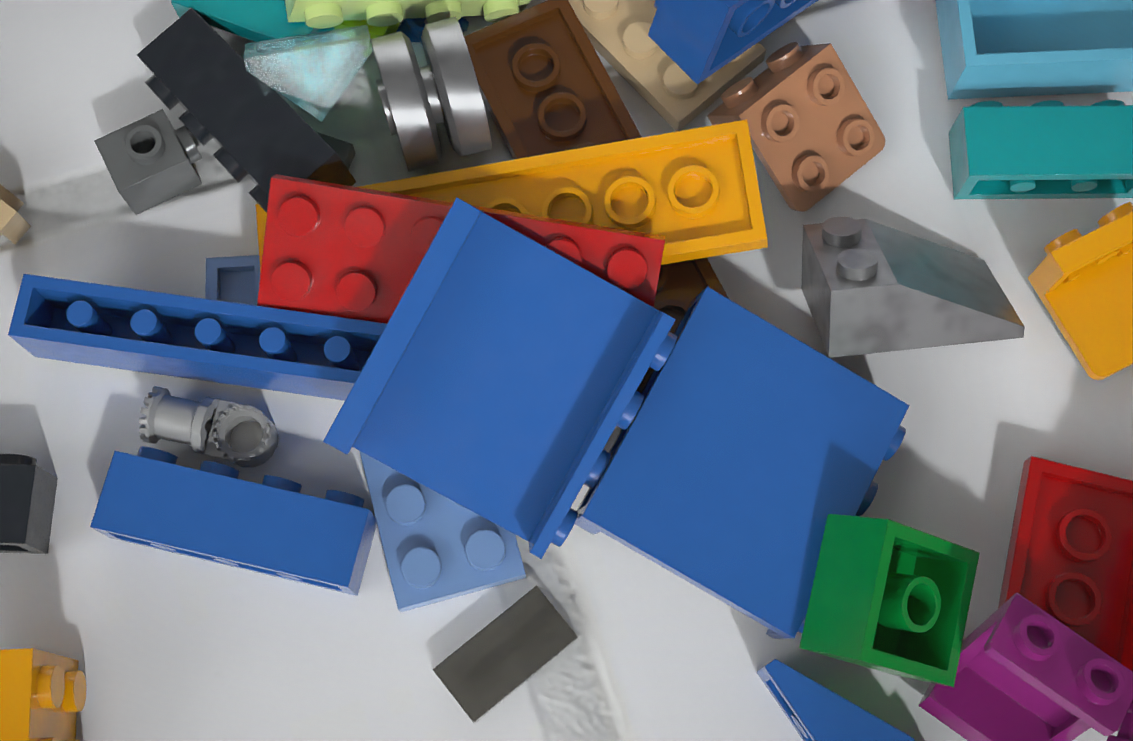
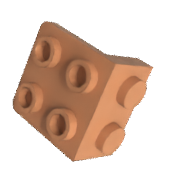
[707,42,885,212]

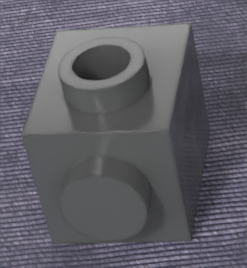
[94,109,202,215]

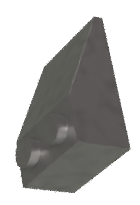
[801,217,1025,358]

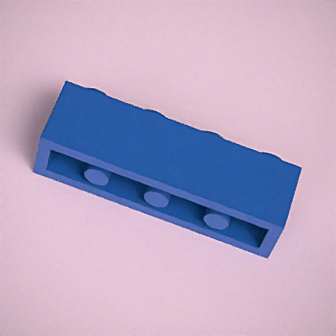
[90,446,377,596]

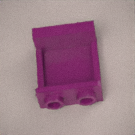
[918,593,1133,741]

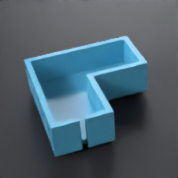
[935,0,1133,100]

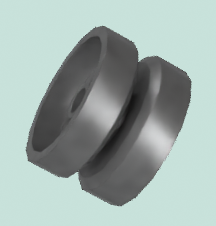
[370,16,492,172]

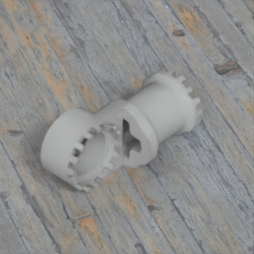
[139,386,278,467]

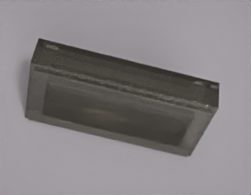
[432,585,578,724]

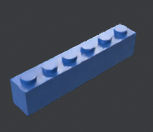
[8,274,387,401]

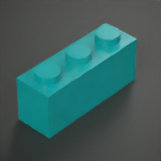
[948,100,1133,200]

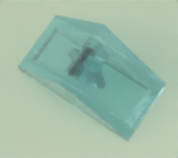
[244,25,373,122]

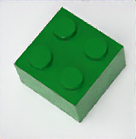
[799,514,980,687]

